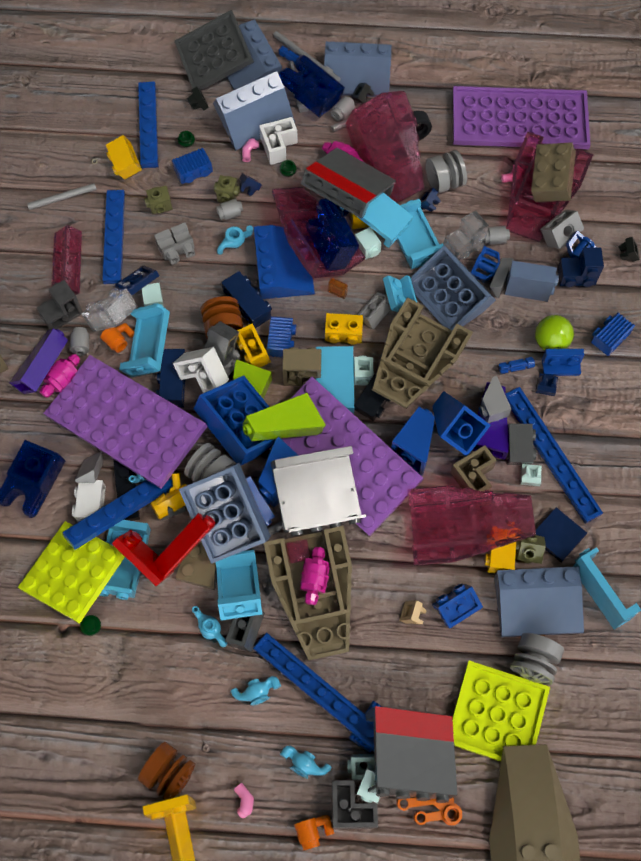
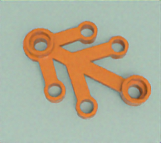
[396,797,462,826]

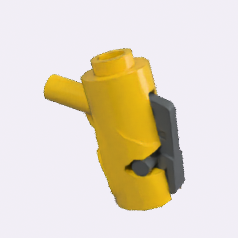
[150,473,186,520]

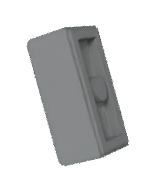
[490,258,514,298]
[358,292,391,329]
[75,452,103,483]

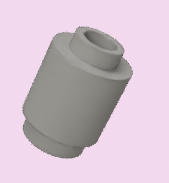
[331,96,355,121]
[216,198,243,220]
[483,226,510,245]
[70,327,89,356]

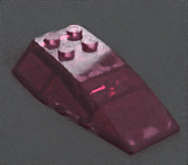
[345,91,424,203]
[506,131,594,242]
[272,187,365,278]
[408,485,536,566]

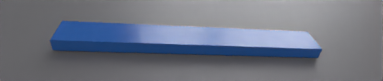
[506,387,603,524]
[253,633,374,751]

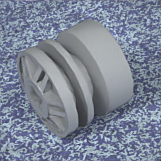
[425,150,467,194]
[184,443,236,482]
[510,633,564,685]

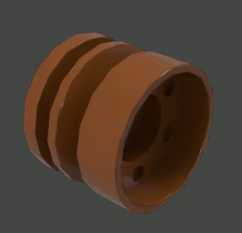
[200,296,243,340]
[138,742,196,800]

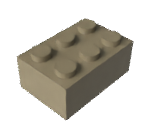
[531,142,576,202]

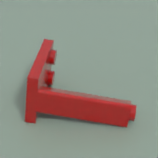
[112,513,215,587]

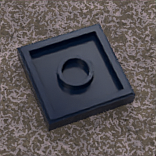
[115,266,160,296]
[533,507,587,563]

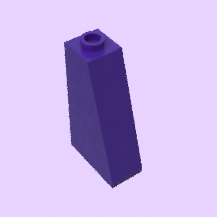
[9,328,68,394]
[472,382,509,460]

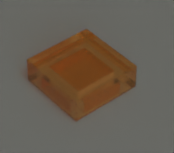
[328,278,348,299]

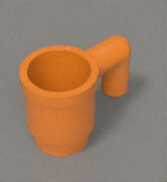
[100,323,134,353]
[294,815,334,851]

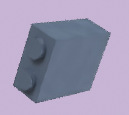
[505,261,559,302]

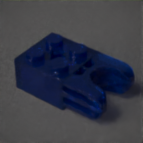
[279,55,345,118]
[306,199,359,271]
[0,440,66,518]

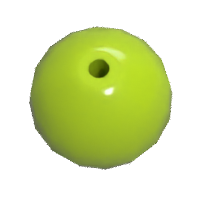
[535,315,574,350]

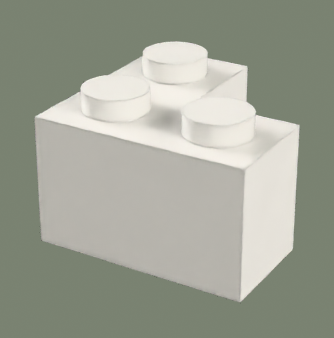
[259,117,298,165]
[173,347,229,393]

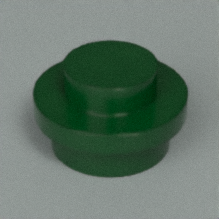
[178,131,195,147]
[279,160,297,177]
[80,615,101,636]

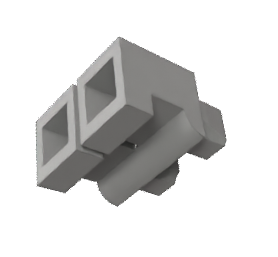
[154,222,195,265]

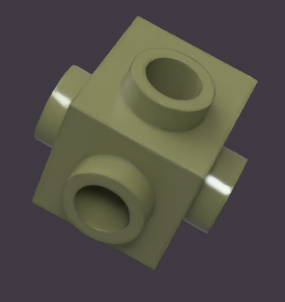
[214,175,240,203]
[144,185,173,214]
[516,533,546,564]

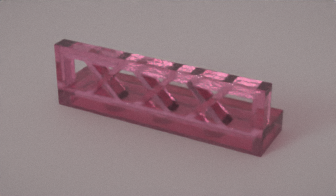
[52,225,82,295]

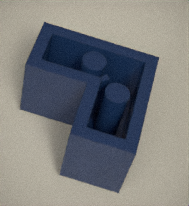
[557,247,604,287]

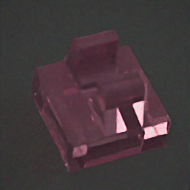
[287,540,310,564]

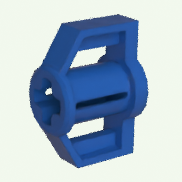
[566,231,597,258]
[471,246,500,282]

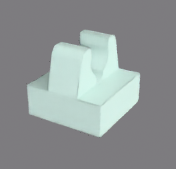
[520,464,542,486]

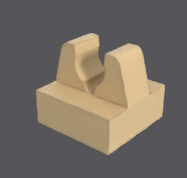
[399,600,426,625]

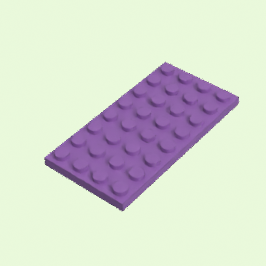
[453,86,591,149]
[43,355,208,489]
[282,377,424,536]

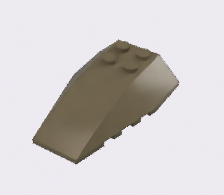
[372,297,473,409]
[264,526,352,660]
[489,745,580,861]

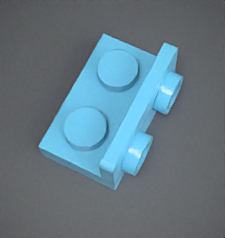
[383,275,417,312]

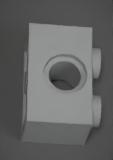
[541,209,584,249]

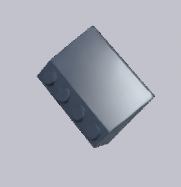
[227,19,282,90]
[323,41,392,98]
[213,71,295,151]
[411,245,496,330]
[179,463,271,564]
[494,566,584,637]

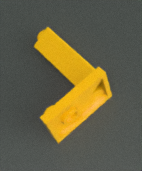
[142,794,197,861]

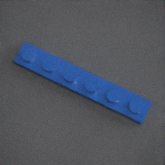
[138,81,159,168]
[102,190,125,284]
[63,478,173,550]

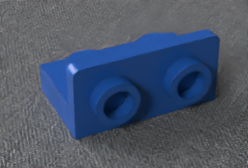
[542,349,584,376]
[432,583,483,629]

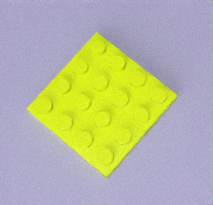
[18,521,125,624]
[452,661,550,762]

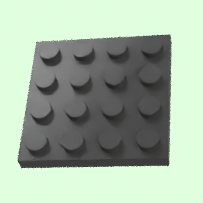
[174,10,254,91]

